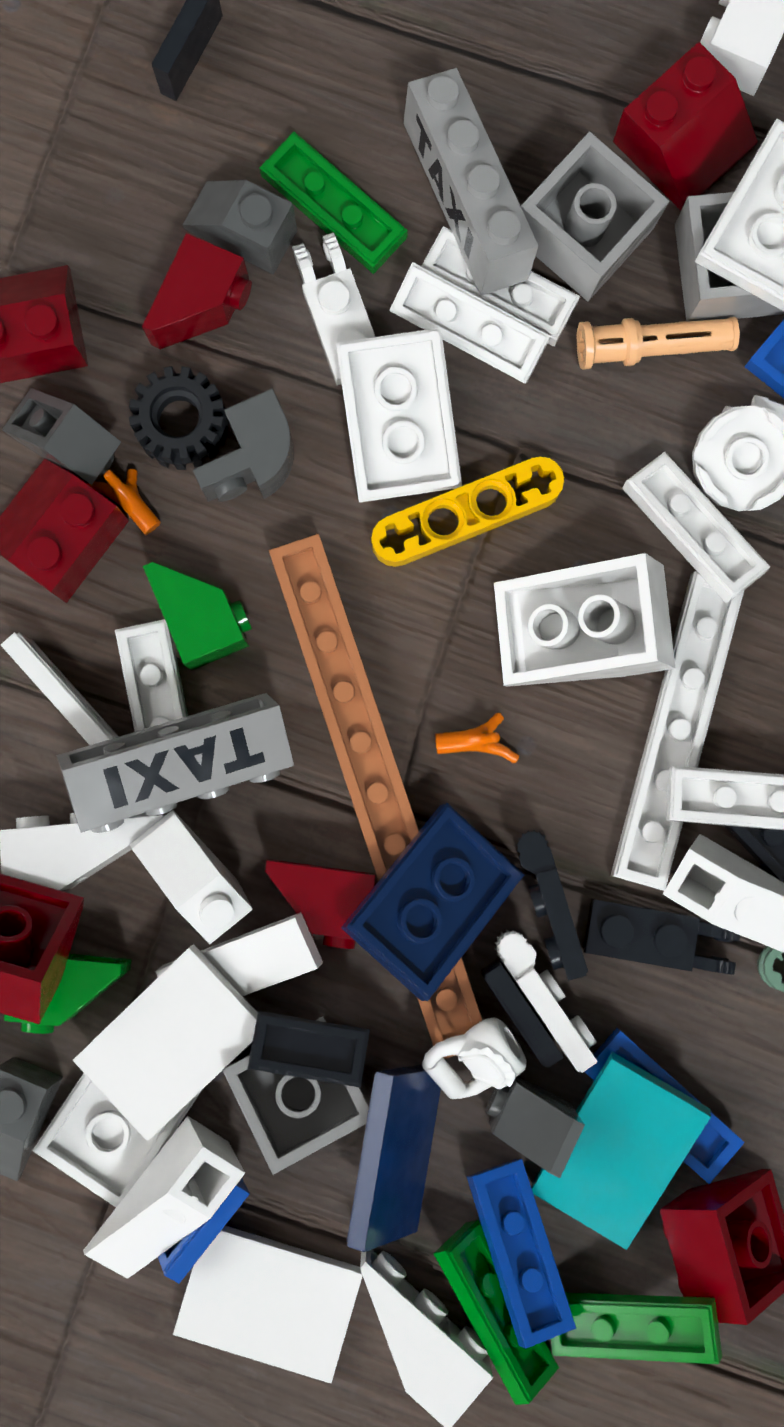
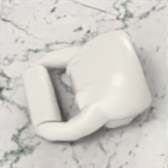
[422,1018,526,1099]

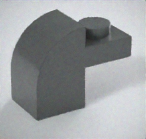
[193,388,294,502]

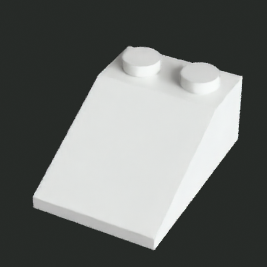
[494,553,676,686]

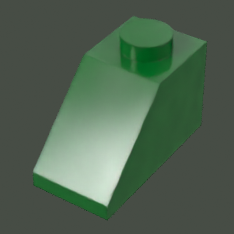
[143,562,252,671]
[4,953,132,1034]

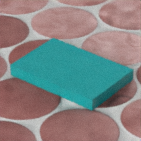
[531,1052,711,1250]

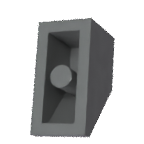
[183,180,297,275]
[2,388,121,485]
[0,1057,63,1181]
[485,1076,585,1178]

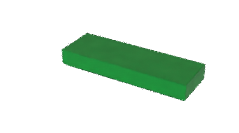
[259,132,408,274]
[433,1220,559,1405]
[551,1293,722,1364]

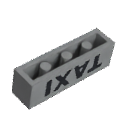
[403,68,539,296]
[56,693,294,833]

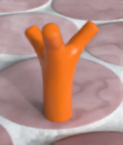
[87,469,161,535]
[435,713,519,763]

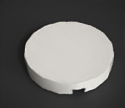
[692,405,784,511]

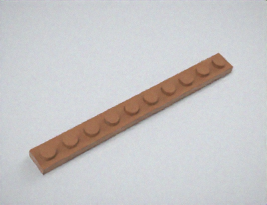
[269,534,482,1059]

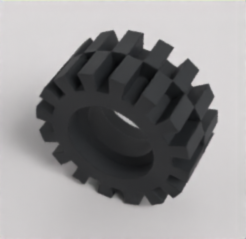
[129,366,229,470]

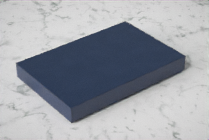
[341,803,524,1001]
[347,1065,441,1252]

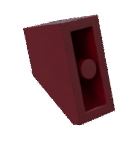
[142,233,252,350]
[265,859,376,949]

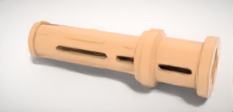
[577,317,740,370]

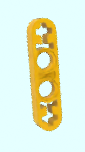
[371,456,564,567]

